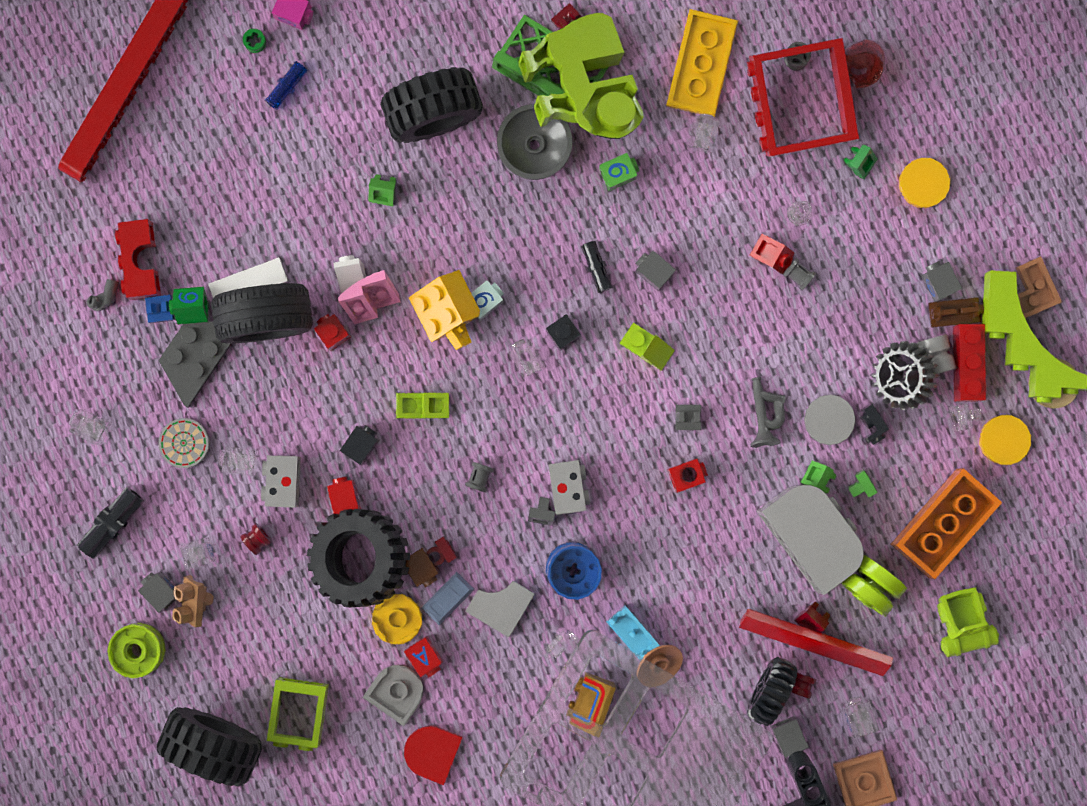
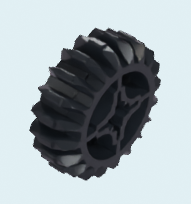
[747,657,797,726]

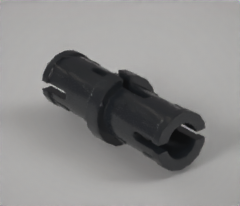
[581,241,613,293]

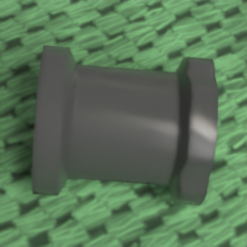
[783,258,816,291]
[465,462,494,493]

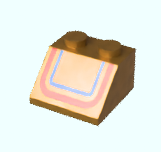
[565,672,616,737]

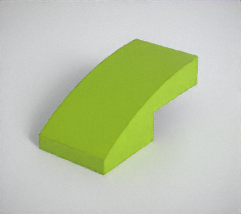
[396,393,449,419]

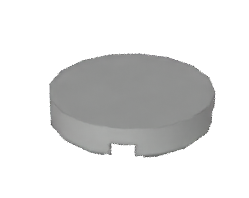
[804,395,855,445]

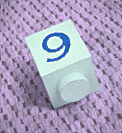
[471,281,504,321]

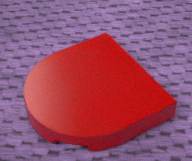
[404,725,463,785]

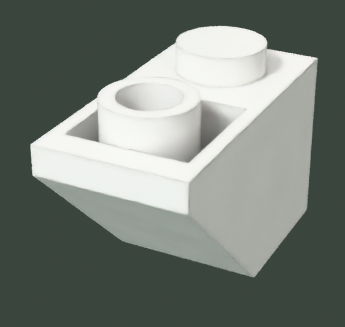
[333,255,366,294]

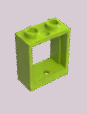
[267,677,329,751]

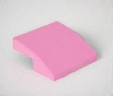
[338,270,400,324]

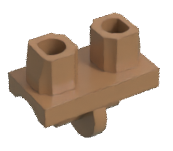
[172,575,214,628]

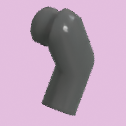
[87,279,119,311]

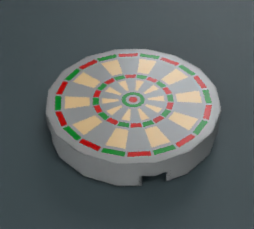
[159,418,210,468]

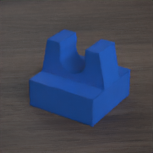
[145,295,175,323]

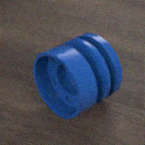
[546,542,602,600]

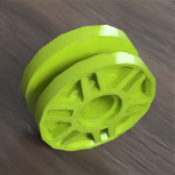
[107,623,166,678]

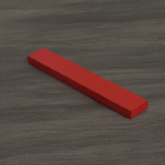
[739,609,893,676]

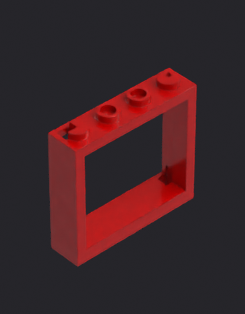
[747,38,859,156]

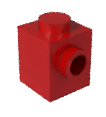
[313,314,351,351]

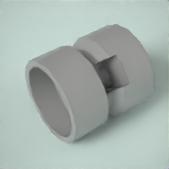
[917,334,957,374]

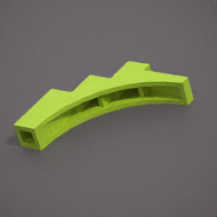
[982,270,1087,403]

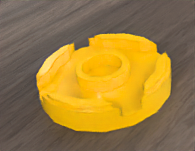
[899,158,950,208]
[979,415,1031,465]
[372,594,422,644]

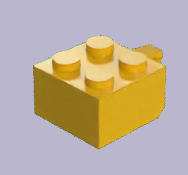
[408,270,480,350]

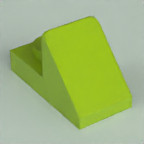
[619,322,675,371]

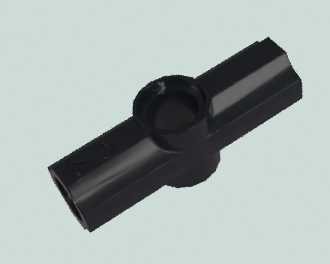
[77,487,144,559]

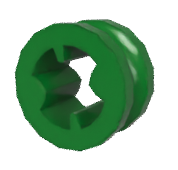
[243,29,266,53]

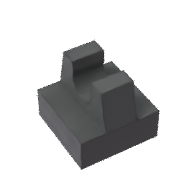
[675,405,701,430]
[528,497,555,526]

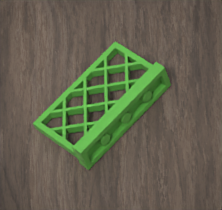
[492,15,609,96]

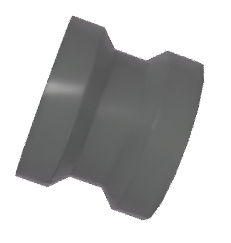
[784,42,811,71]

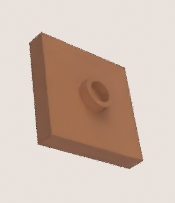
[833,750,897,806]

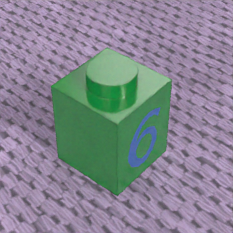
[169,286,209,324]

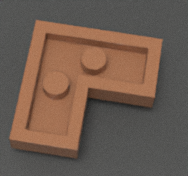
[1016,256,1062,318]

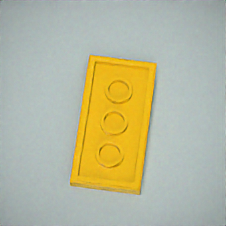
[666,9,738,118]

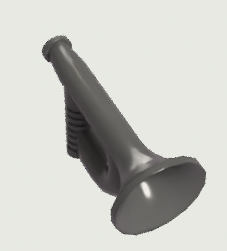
[750,377,786,448]

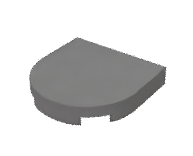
[362,665,423,726]

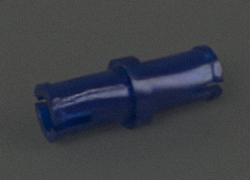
[265,61,308,110]

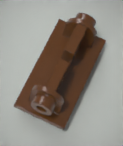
[928,297,984,328]

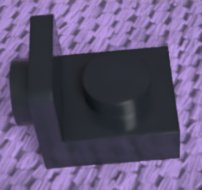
[860,404,889,445]

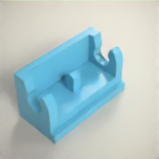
[606,605,660,660]

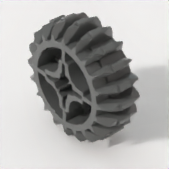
[870,341,940,410]

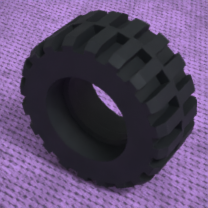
[380,67,483,143]
[307,509,410,608]
[156,707,262,786]

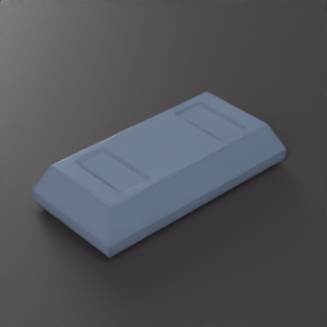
[422,572,475,625]

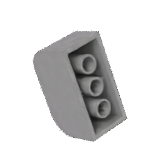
[756,485,863,595]

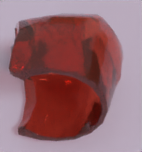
[845,39,885,89]

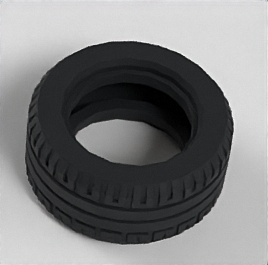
[211,283,313,343]

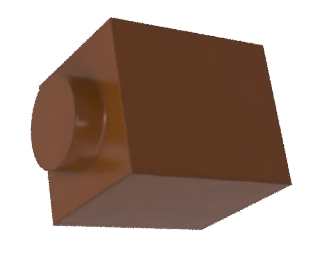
[405,547,440,588]

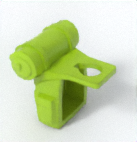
[937,587,999,657]

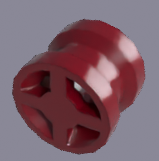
[240,523,272,555]
[791,672,817,699]

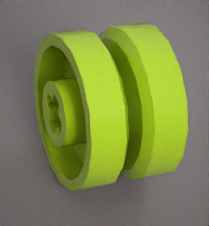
[841,555,907,617]

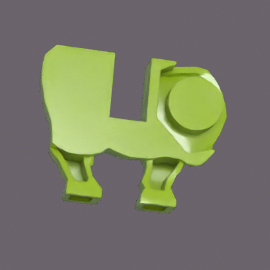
[519,13,644,139]

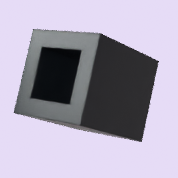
[546,314,581,351]
[339,425,380,465]

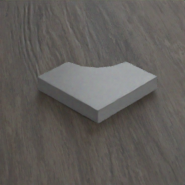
[465,581,535,637]

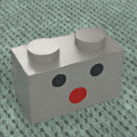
[261,455,301,508]
[548,460,590,515]

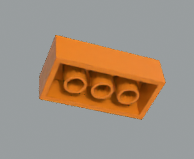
[890,468,1002,579]

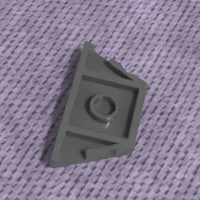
[158,321,232,408]

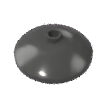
[497,104,572,180]

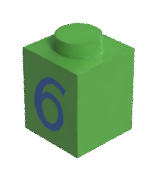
[599,153,639,191]

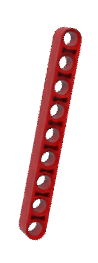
[58,0,188,182]

